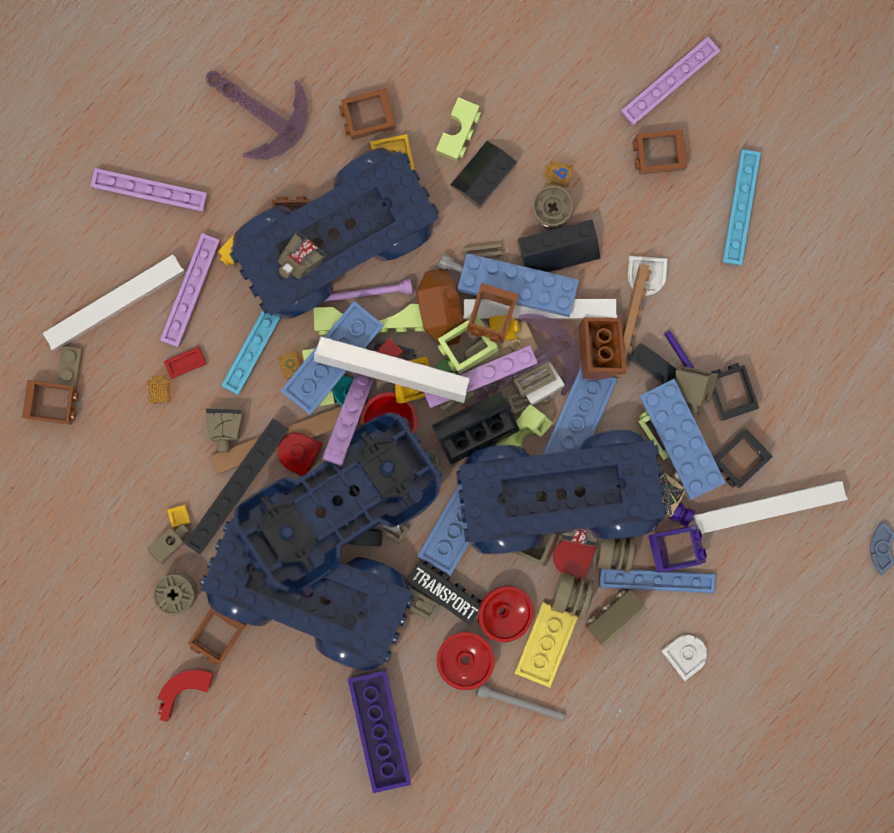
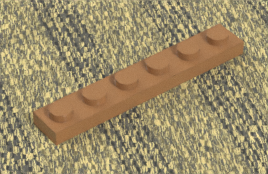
[616,263,651,378]

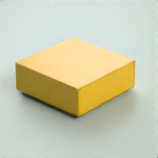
[167,504,191,528]

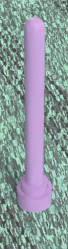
[324,278,413,302]

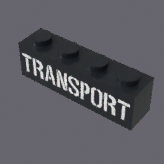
[407,561,482,625]

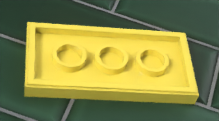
[514,602,578,688]

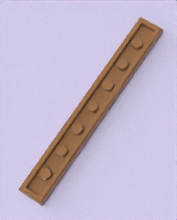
[210,406,360,474]

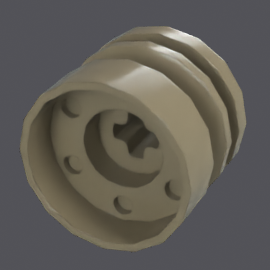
[533,186,573,229]
[596,536,636,573]
[153,572,198,615]
[551,572,594,620]

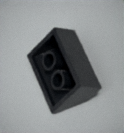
[451,141,517,209]

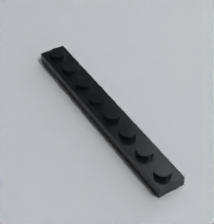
[184,418,289,554]

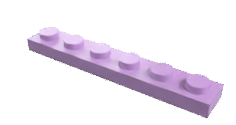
[621,37,720,126]
[90,168,208,212]
[160,233,220,347]
[424,346,538,408]
[323,373,374,465]

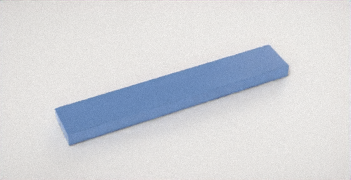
[599,568,716,593]

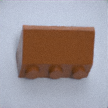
[579,317,626,380]

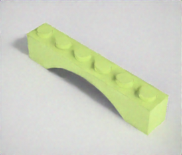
[314,304,425,335]

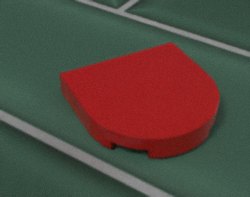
[278,432,323,476]
[553,540,596,580]

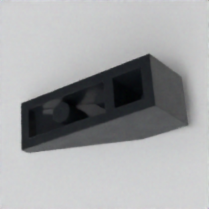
[628,343,677,384]

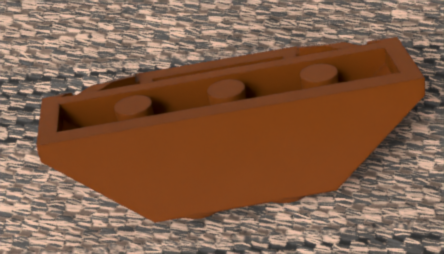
[416,269,464,346]

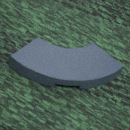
[870,521,894,575]

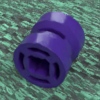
[669,503,695,527]

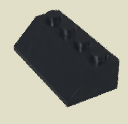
[517,219,601,272]
[431,391,520,465]

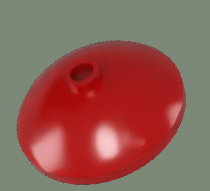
[360,392,418,434]
[478,586,534,643]
[437,632,495,690]

